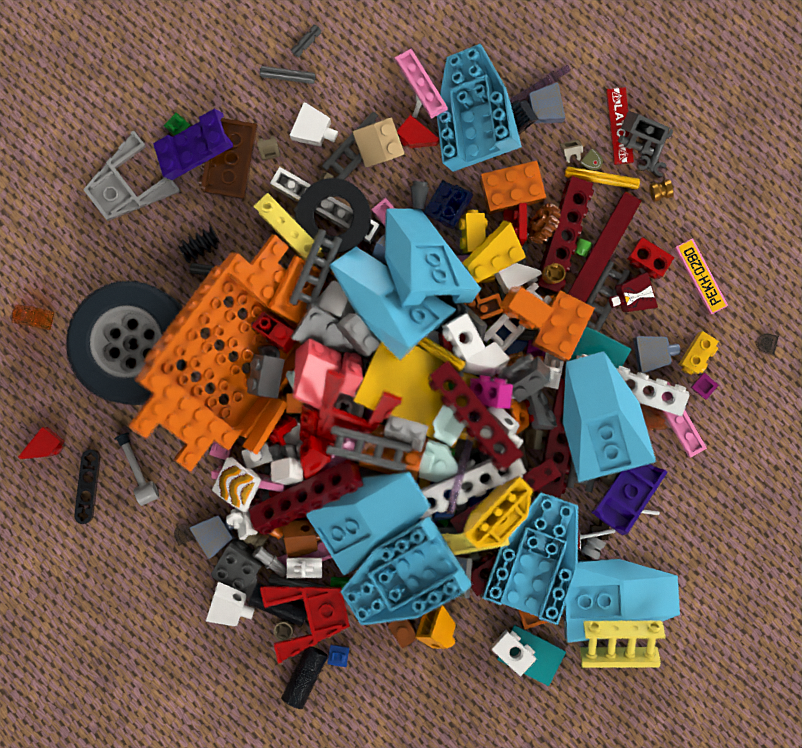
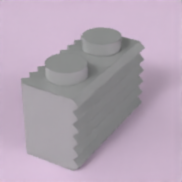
[336,313,381,355]
[384,415,428,452]

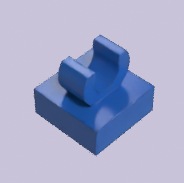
[327,644,350,667]

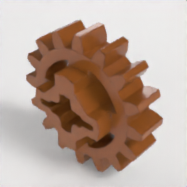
[527,203,561,244]

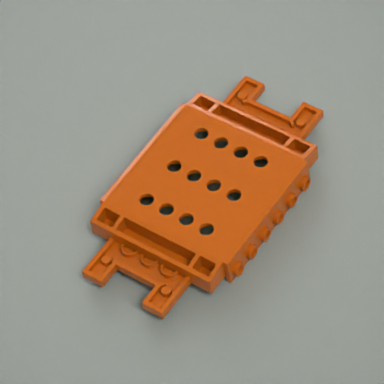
[129,234,328,472]

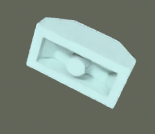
[433,405,470,447]

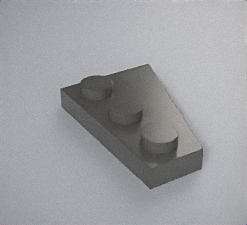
[526,389,557,430]

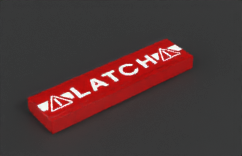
[606,87,634,165]

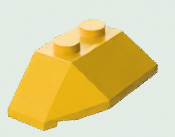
[463,476,533,549]

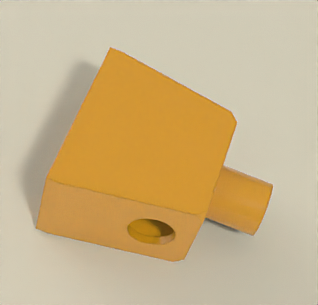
[415,605,456,649]

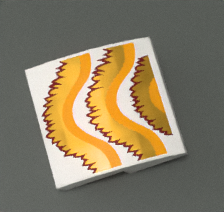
[212,457,262,512]

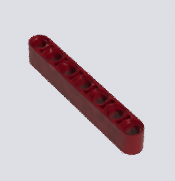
[567,191,642,303]

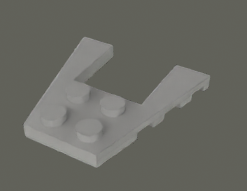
[83,130,180,221]

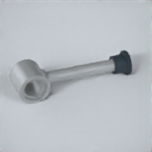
[114,432,160,506]

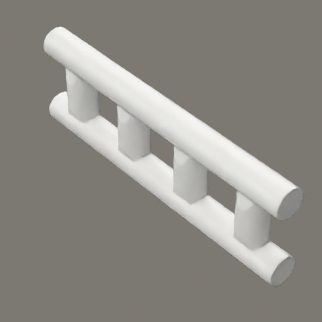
[484,282,552,352]

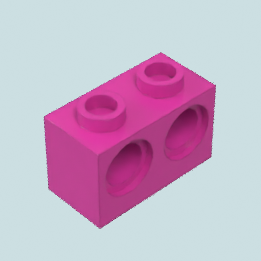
[469,375,513,408]

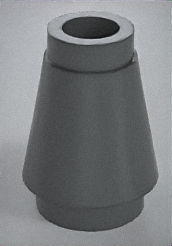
[410,181,429,209]

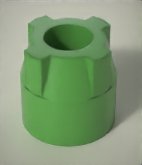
[575,238,593,257]

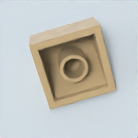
[352,117,404,168]

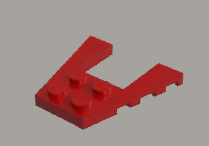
[316,368,402,447]
[260,587,350,664]

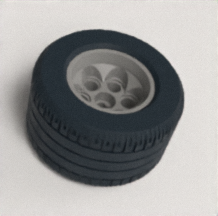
[66,281,186,405]

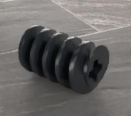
[178,226,221,263]

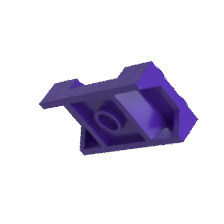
[153,108,233,180]
[591,464,667,536]

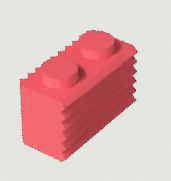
[340,352,363,396]

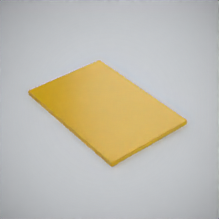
[353,341,479,449]

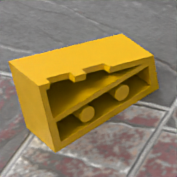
[462,221,526,283]

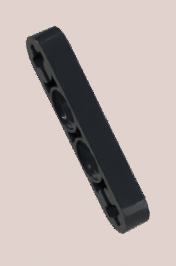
[74,449,100,524]

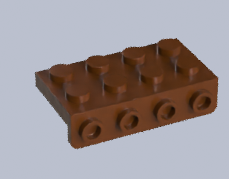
[199,118,258,199]

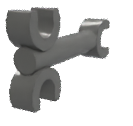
[637,129,673,178]

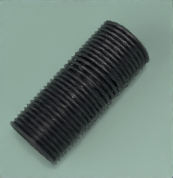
[248,582,307,627]
[281,646,328,709]

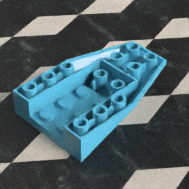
[437,44,522,172]
[385,209,481,306]
[330,246,456,360]
[563,351,656,482]
[306,472,430,575]
[481,492,578,625]
[341,516,472,625]
[564,559,680,642]

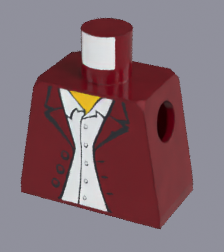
[609,272,658,312]

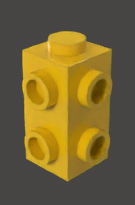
[459,210,488,254]
[678,331,719,376]

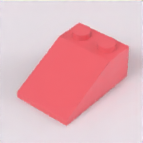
[293,338,342,409]

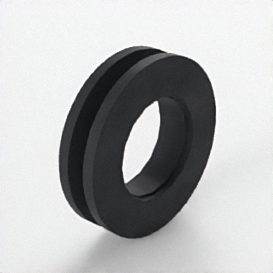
[296,178,371,254]

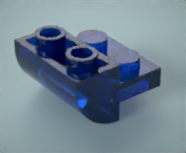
[424,180,473,229]

